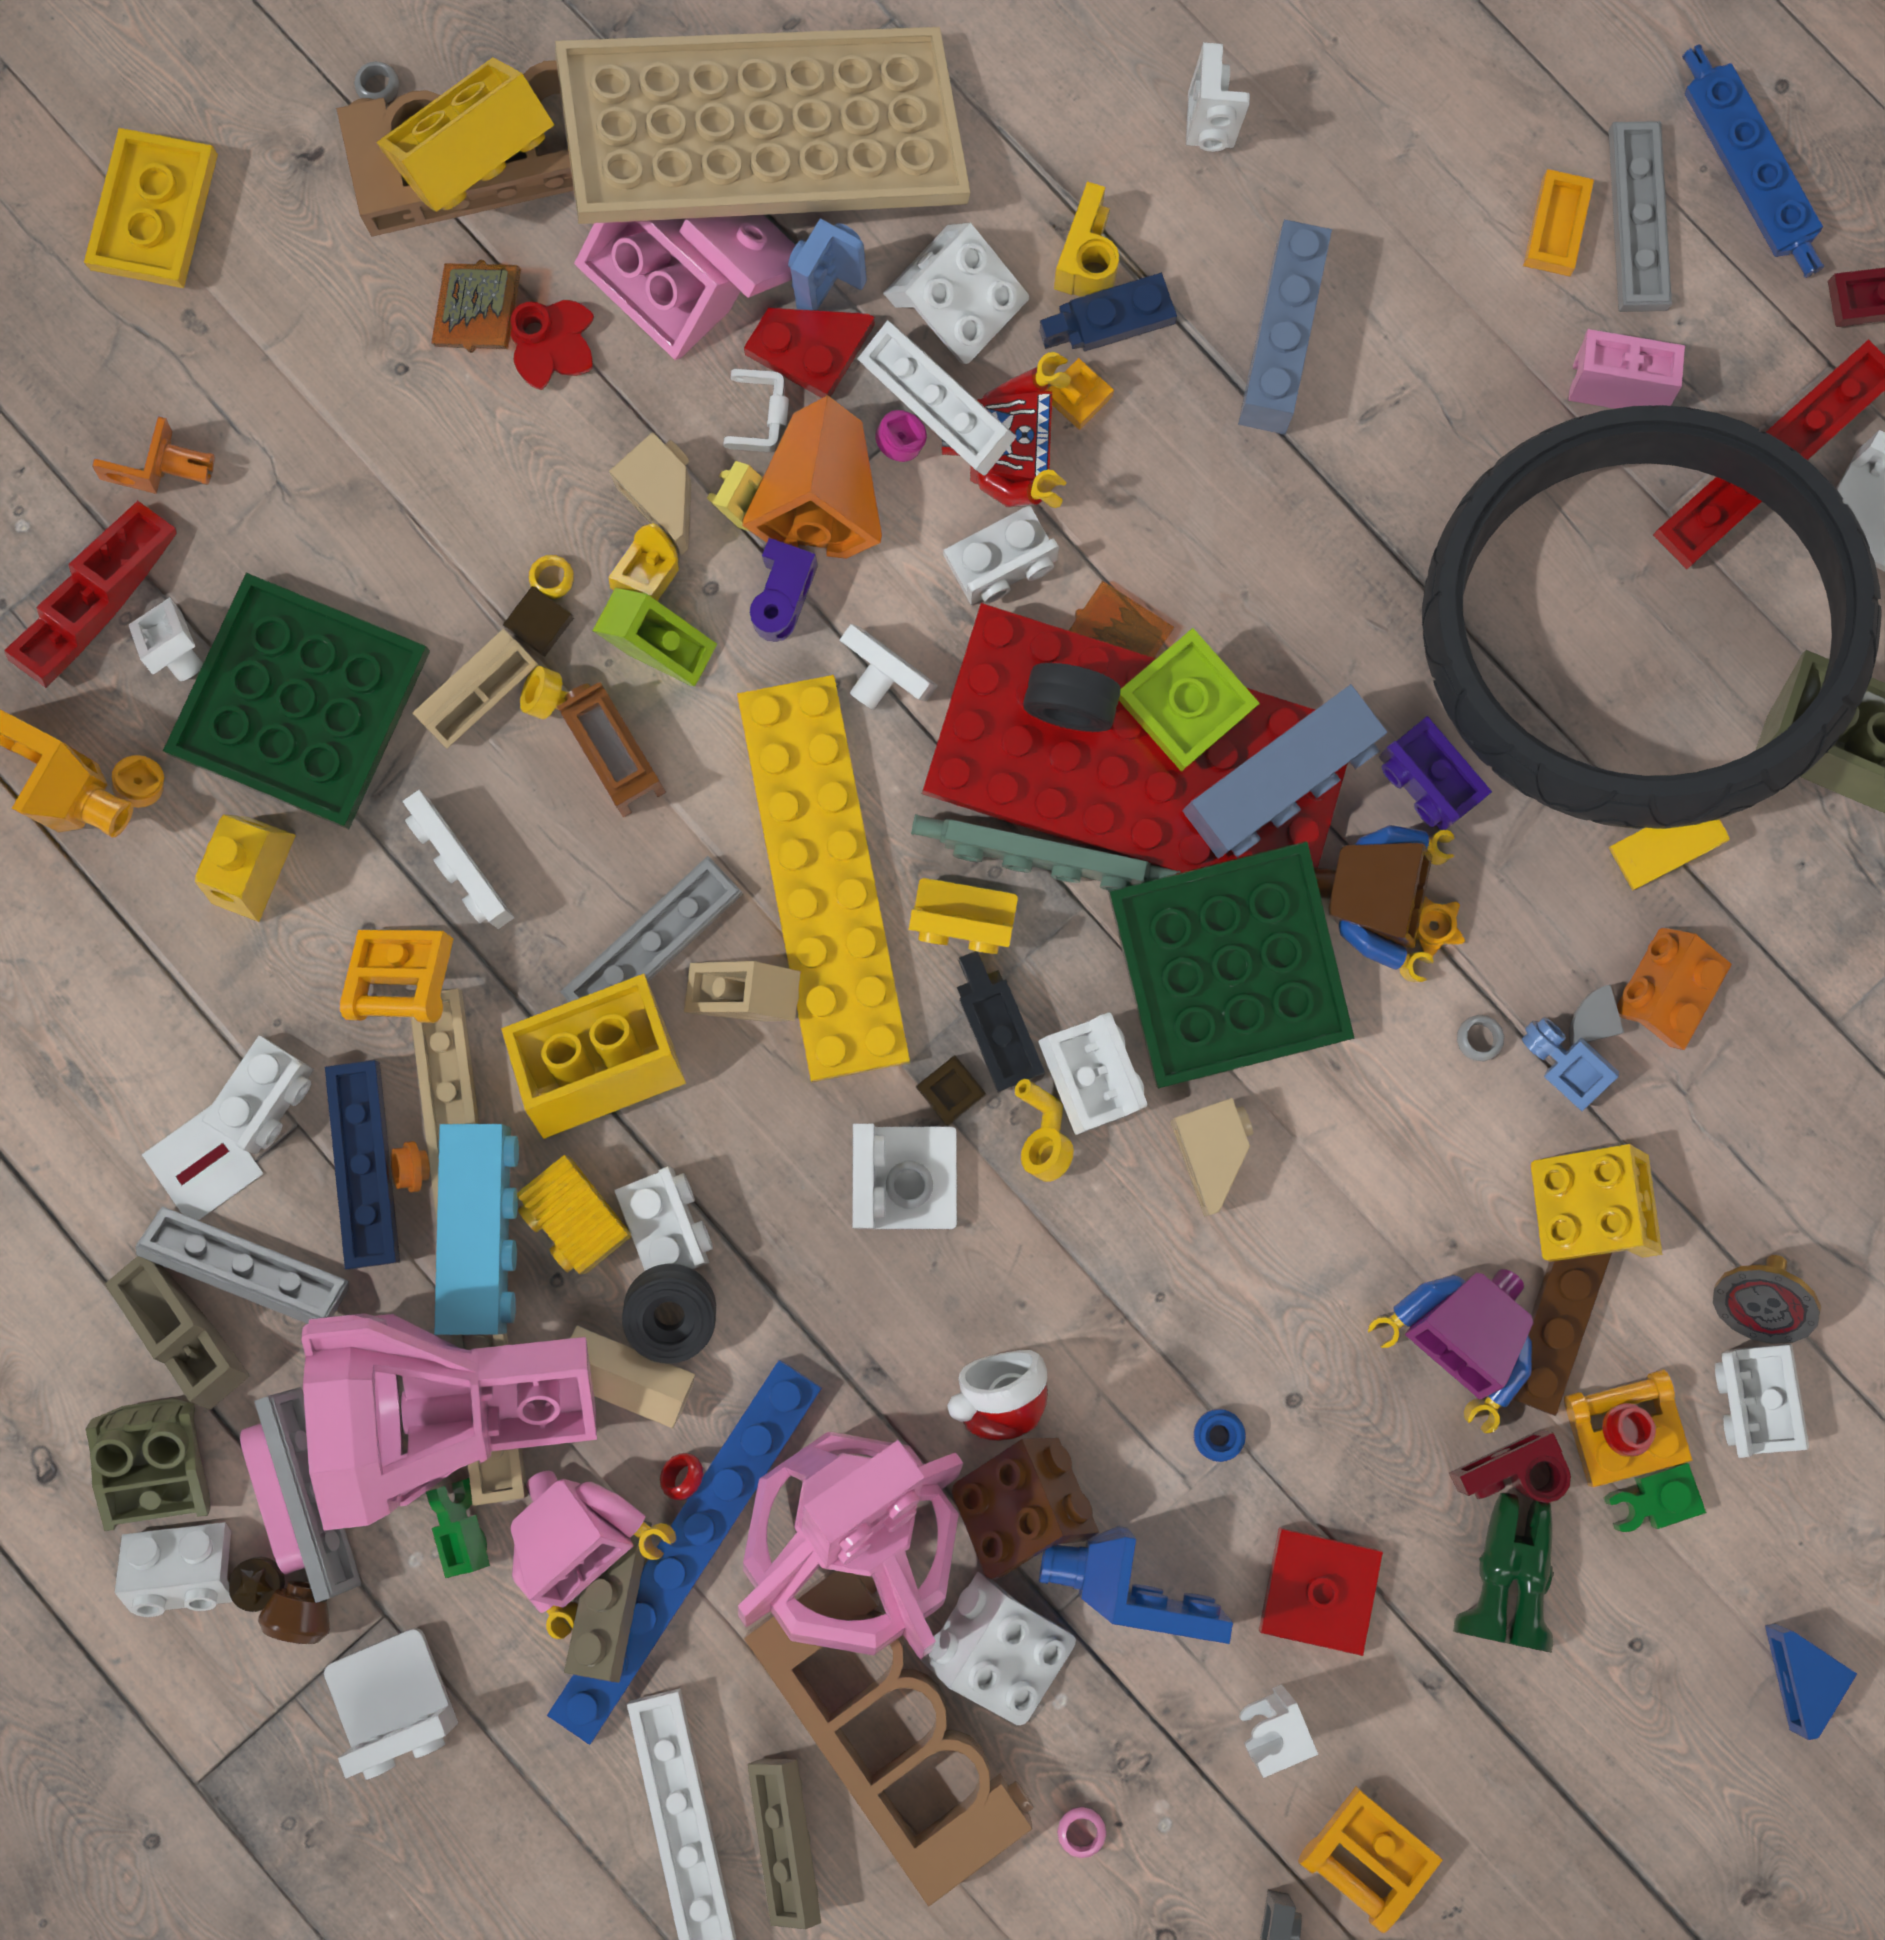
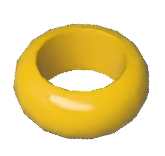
[529,555,574,599]

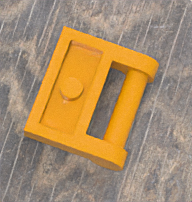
[340,930,454,1023]
[1564,1369,1693,1487]
[1298,1786,1443,1933]

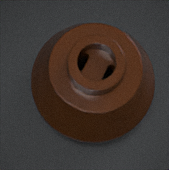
[258,1581,330,1644]

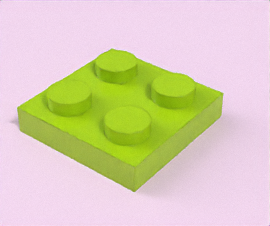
[1119,628,1260,772]

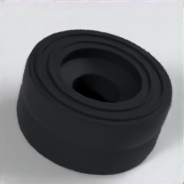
[1023,663,1120,732]
[622,1264,716,1364]

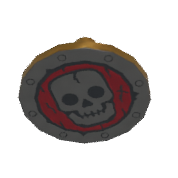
[1713,1255,1821,1344]

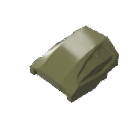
[85,1398,211,1531]

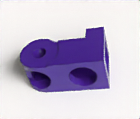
[749,538,818,642]

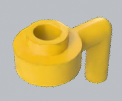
[1015,1079,1074,1182]

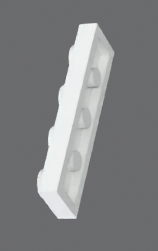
[857,320,1017,476]

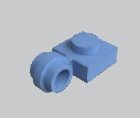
[1522,1017,1619,1111]

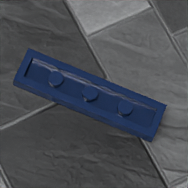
[325,1060,400,1270]

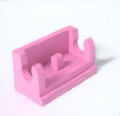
[1568,329,1685,409]

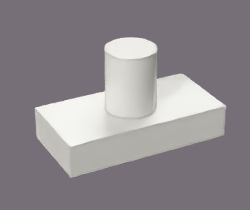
[129,597,203,681]
[840,624,938,710]

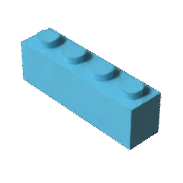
[434,1124,519,1335]

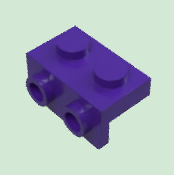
[1379,716,1492,830]

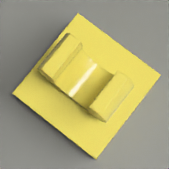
[707,461,762,531]

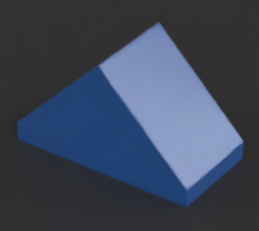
[1765,1623,1857,1740]

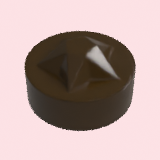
[228,1557,285,1612]

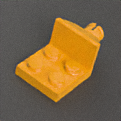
[0,709,133,838]

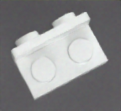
[1186,42,1250,152]
[943,505,1059,606]
[201,1035,314,1154]
[614,1166,713,1271]

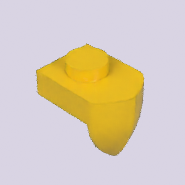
[608,523,679,601]

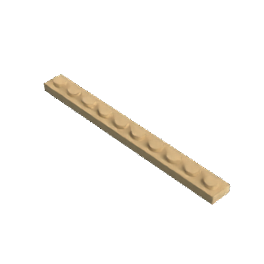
[408,988,528,1506]

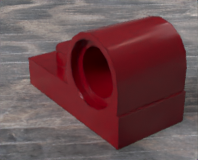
[1449,1429,1571,1503]

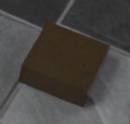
[503,586,574,657]
[915,1055,986,1126]

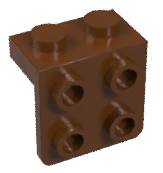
[952,1438,1100,1579]

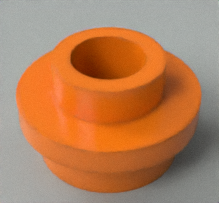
[391,1141,430,1192]

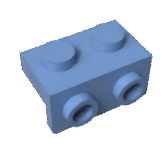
[788,218,867,311]

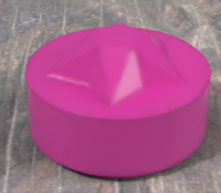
[875,410,927,462]

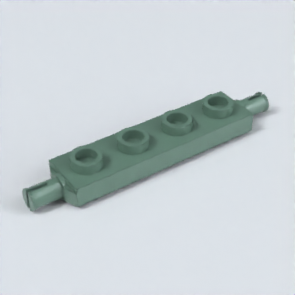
[911,814,1180,891]

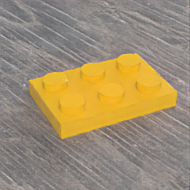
[84,128,218,288]

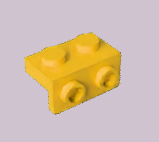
[908,878,1018,954]

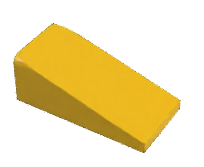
[1608,819,1730,891]

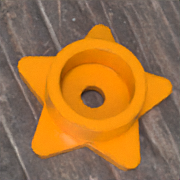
[1416,896,1465,957]

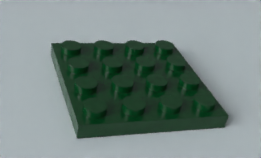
[163,572,430,830]
[1108,841,1355,1089]

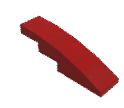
[4,500,177,688]

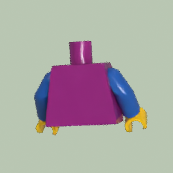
[1368,1269,1533,1433]

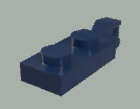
[1039,272,1177,352]

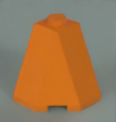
[742,395,882,559]

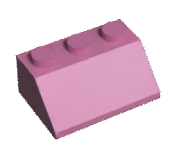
[574,219,741,360]

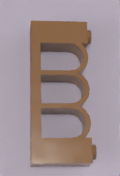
[336,60,574,237]
[744,1570,1034,1907]

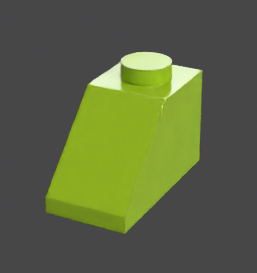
[592,588,717,687]

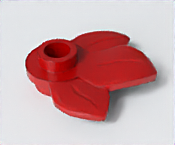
[508,300,594,390]

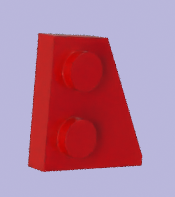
[744,308,875,398]

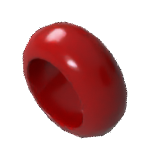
[660,1453,703,1500]

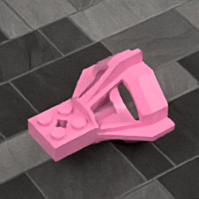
[301,1313,597,1531]
[738,1431,963,1659]

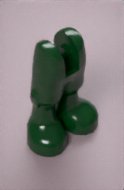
[1453,1492,1554,1653]

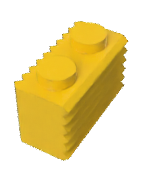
[517,1155,632,1274]

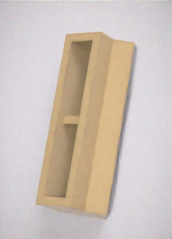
[412,629,538,749]
[570,1326,695,1428]

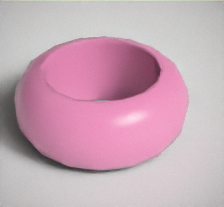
[1057,1807,1106,1858]

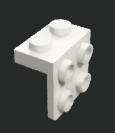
[1836,430,1885,572]
[921,1572,1076,1725]
[324,1628,458,1780]

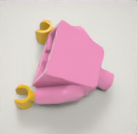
[510,1471,676,1639]

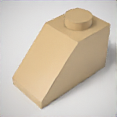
[609,432,691,556]
[684,961,801,1021]
[1170,1098,1253,1217]

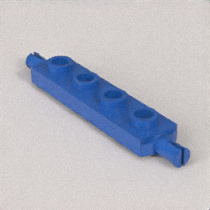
[1682,44,1824,278]

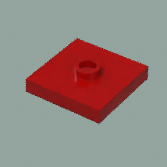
[1258,1527,1383,1656]

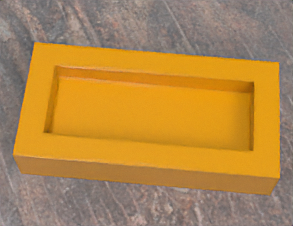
[1523,169,1594,277]

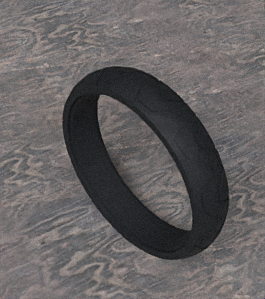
[1422,405,1882,829]

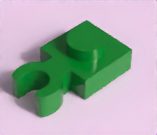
[1604,1462,1707,1532]

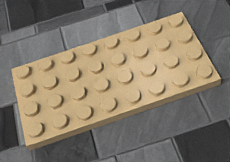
[555,27,971,224]

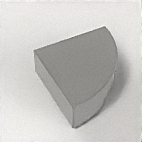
[1569,984,1624,1046]

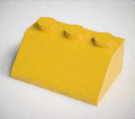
[376,57,554,212]
[501,973,686,1139]

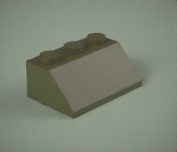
[1756,650,1885,813]

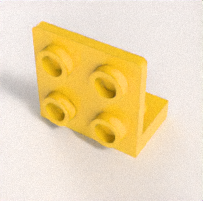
[1531,1144,1663,1262]

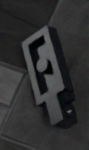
[957,951,1045,1093]

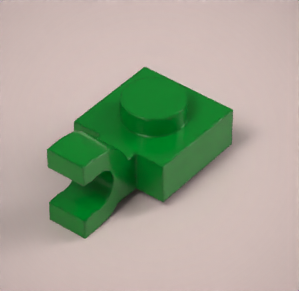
[426,1478,490,1578]

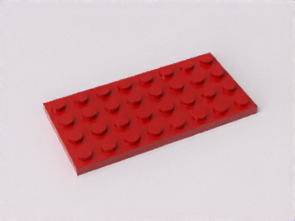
[921,603,1348,872]

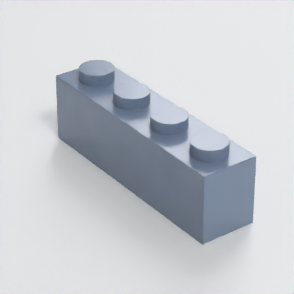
[1238,219,1332,434]
[1182,684,1388,859]

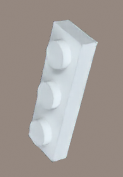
[402,790,514,929]

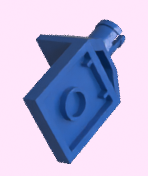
[1039,1526,1233,1644]

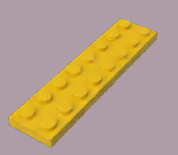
[737,675,910,1083]

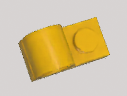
[1054,181,1119,297]

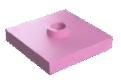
[679,215,796,298]

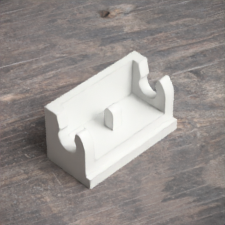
[1239,1684,1318,1778]

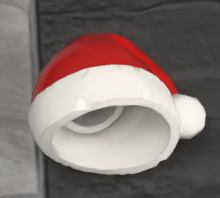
[947,1350,1048,1441]

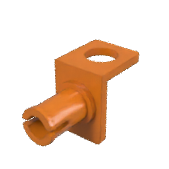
[92,416,215,494]

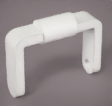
[723,369,789,452]

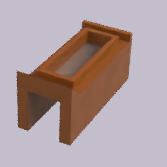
[557,682,666,818]

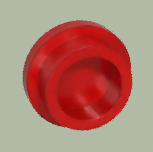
[1602,1403,1656,1457]

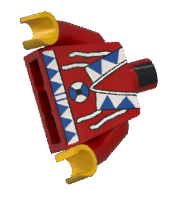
[942,352,1071,508]

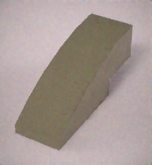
[105,1256,250,1410]

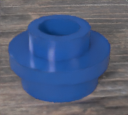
[1193,1409,1246,1462]

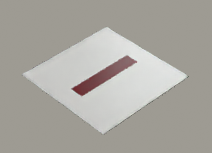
[142,1106,264,1220]

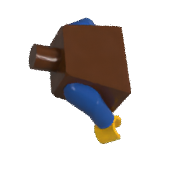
[1314,825,1455,982]

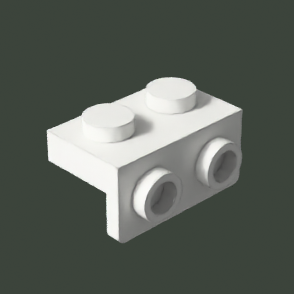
[1038,1012,1147,1135]
[1715,1343,1809,1458]
[115,1522,233,1617]

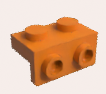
[1616,928,1732,1050]

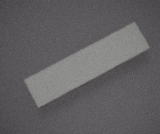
[1608,121,1672,312]
[560,856,743,1002]
[135,1206,349,1324]
[254,1387,361,1603]

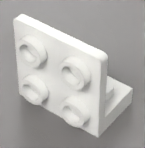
[883,223,1029,364]
[852,1124,957,1229]

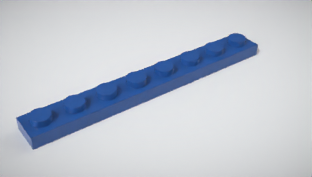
[547,1360,822,1745]

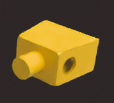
[195,814,296,922]

